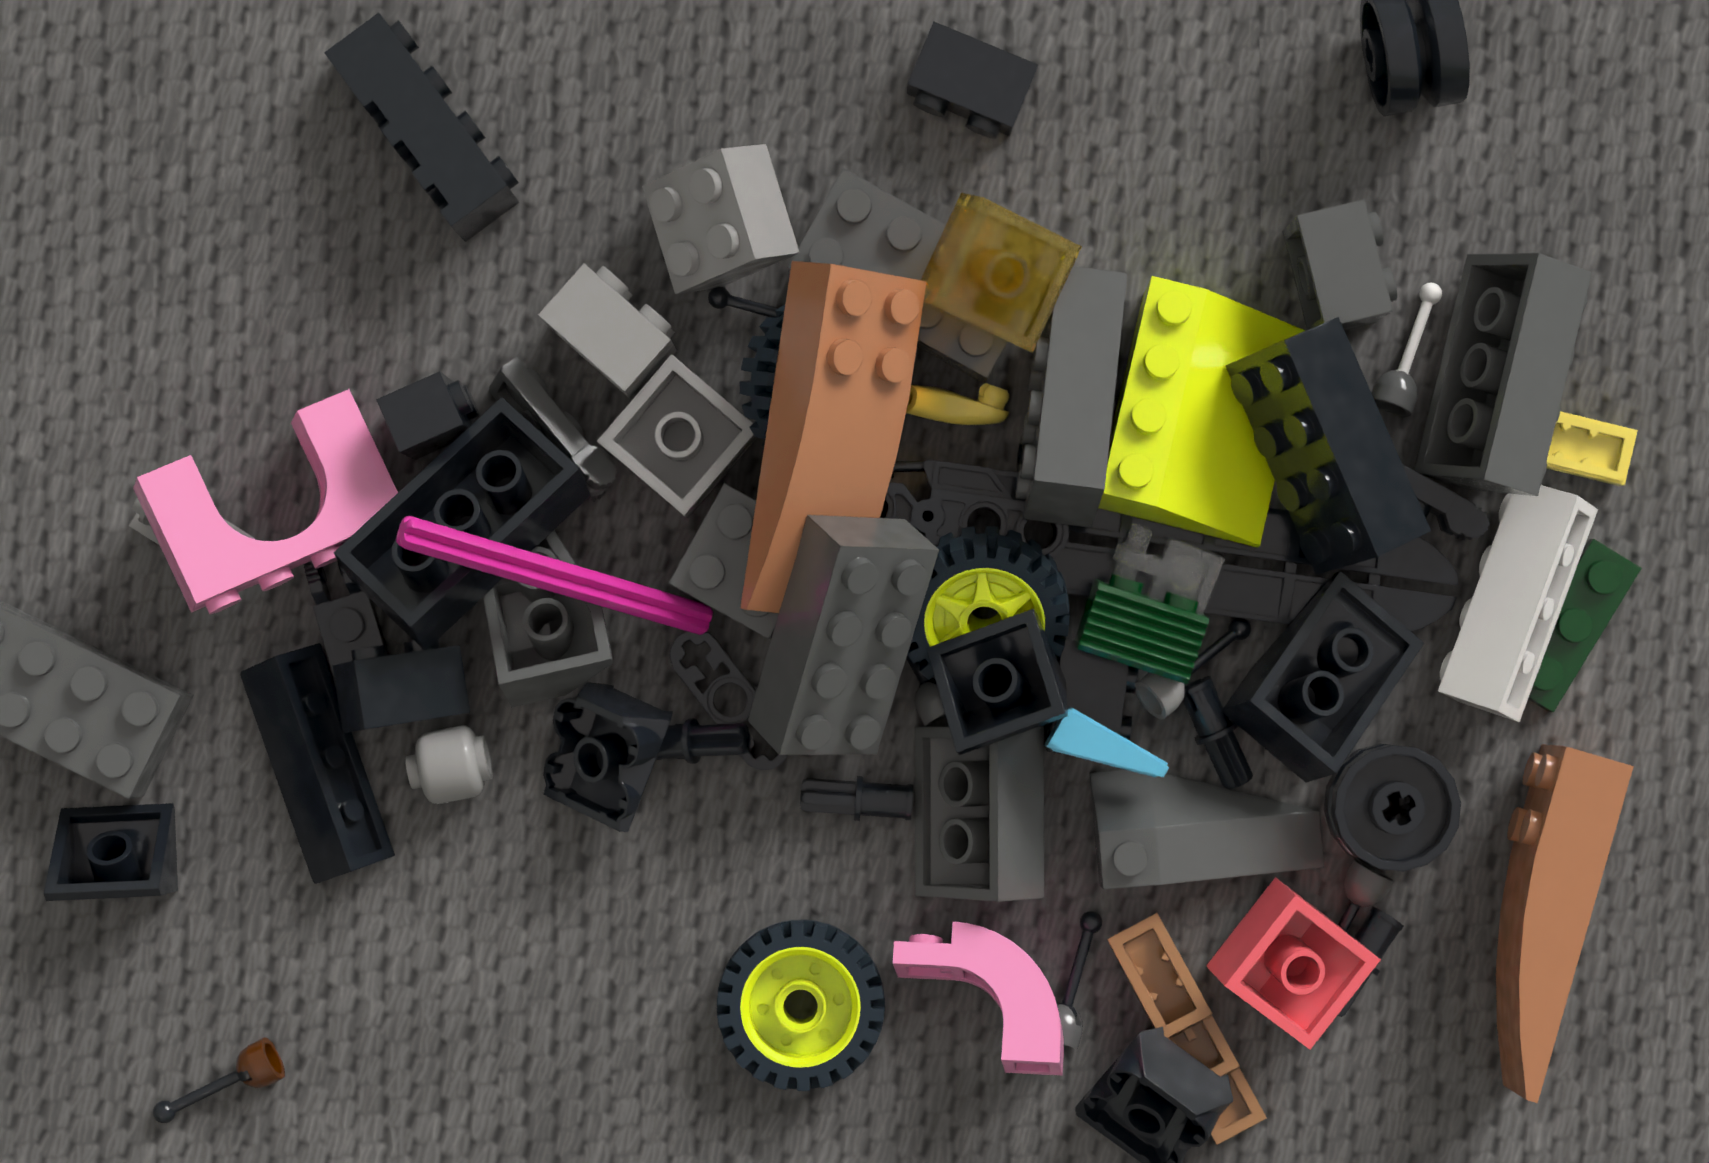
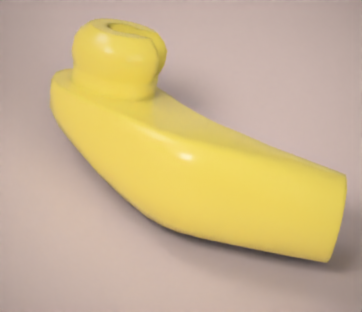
[906,383,1009,425]

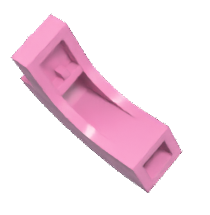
[893,922,1064,1076]

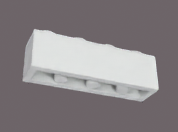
[1438,485,1598,722]

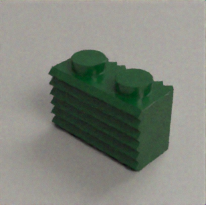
[1073,573,1209,684]

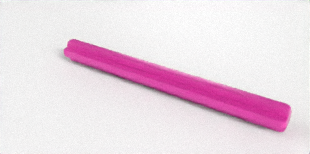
[396,516,713,635]

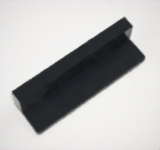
[240,643,395,884]

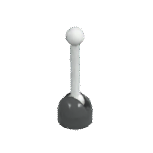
[1371,283,1442,416]

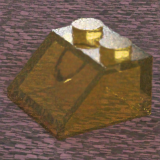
[921,193,1082,353]

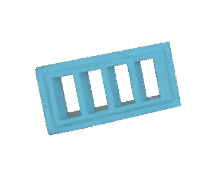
[1044,707,1169,777]

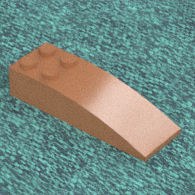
[740,261,927,613]
[1496,744,1634,1103]

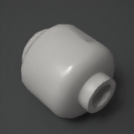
[406,725,493,804]

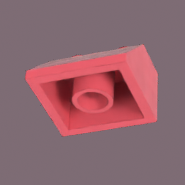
[1206,877,1381,1050]

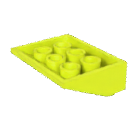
[1098,276,1305,548]

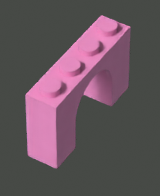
[133,389,398,614]

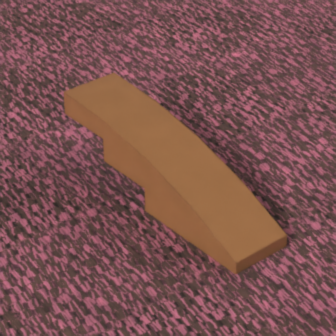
[1107,913,1267,1146]

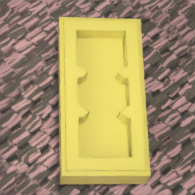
[1547,411,1638,486]

